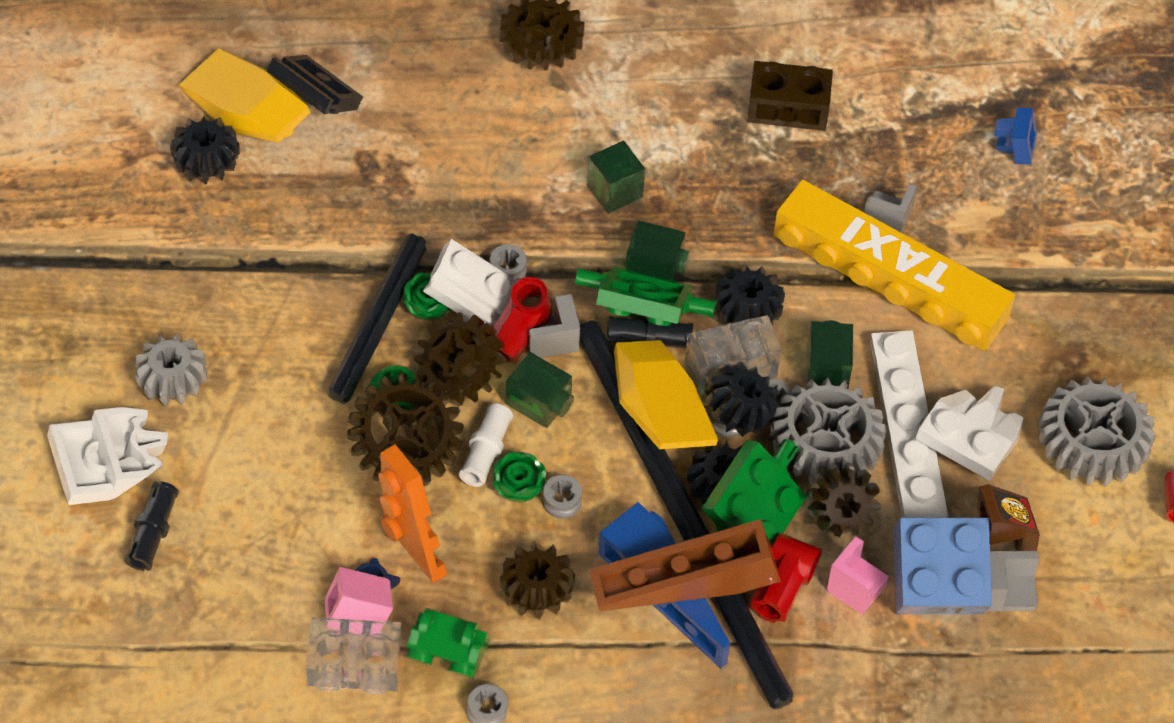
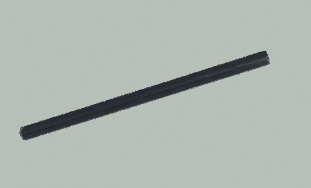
[580,320,794,710]

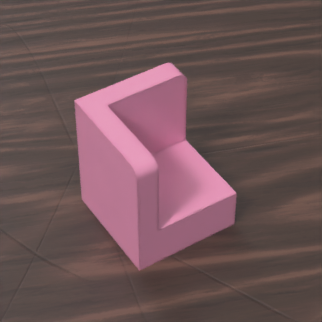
[827,536,889,615]
[324,567,393,639]

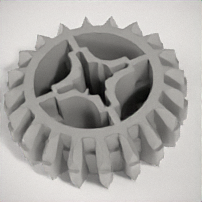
[1038,376,1155,487]
[770,377,886,486]

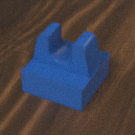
[994,108,1037,165]

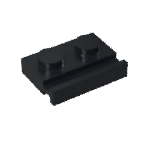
[266,55,363,114]

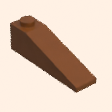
[589,519,781,611]

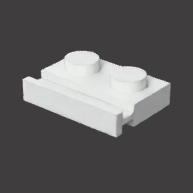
[423,239,517,327]

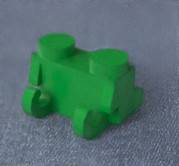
[406,608,491,679]

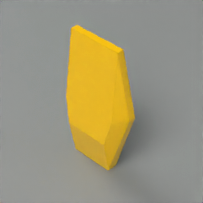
[179,48,310,143]
[614,340,718,449]

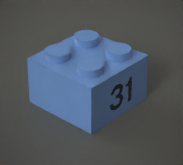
[893,518,992,614]

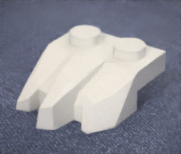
[915,386,1024,481]
[47,407,168,505]

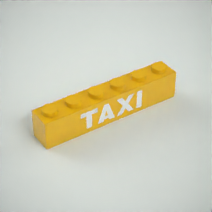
[773,179,1016,351]

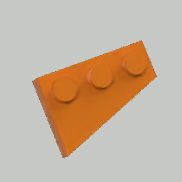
[378,444,448,583]

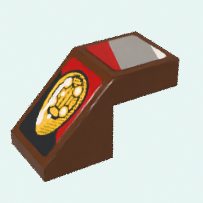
[977,484,1040,551]

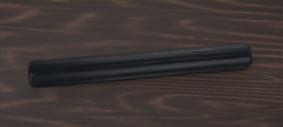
[328,233,426,404]

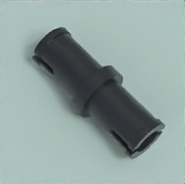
[607,316,693,350]
[124,481,179,571]

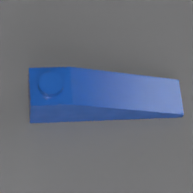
[598,502,730,669]

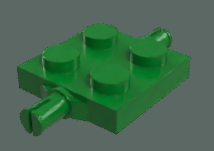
[575,266,717,326]
[702,439,807,547]

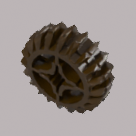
[347,373,464,486]

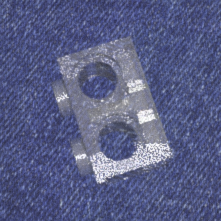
[685,315,781,395]
[306,617,402,694]

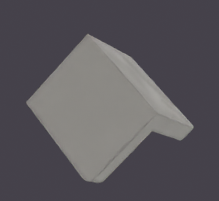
[864,183,917,233]
[527,294,580,359]
[987,551,1039,611]

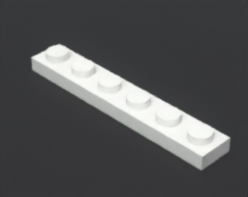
[870,330,949,518]

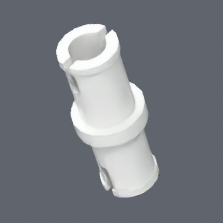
[459,404,513,487]

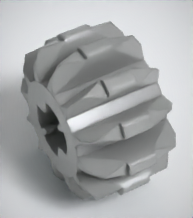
[135,332,207,406]

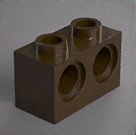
[747,61,833,131]

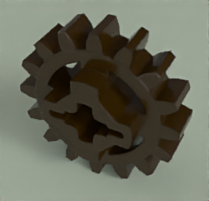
[499,0,585,71]
[414,312,506,406]

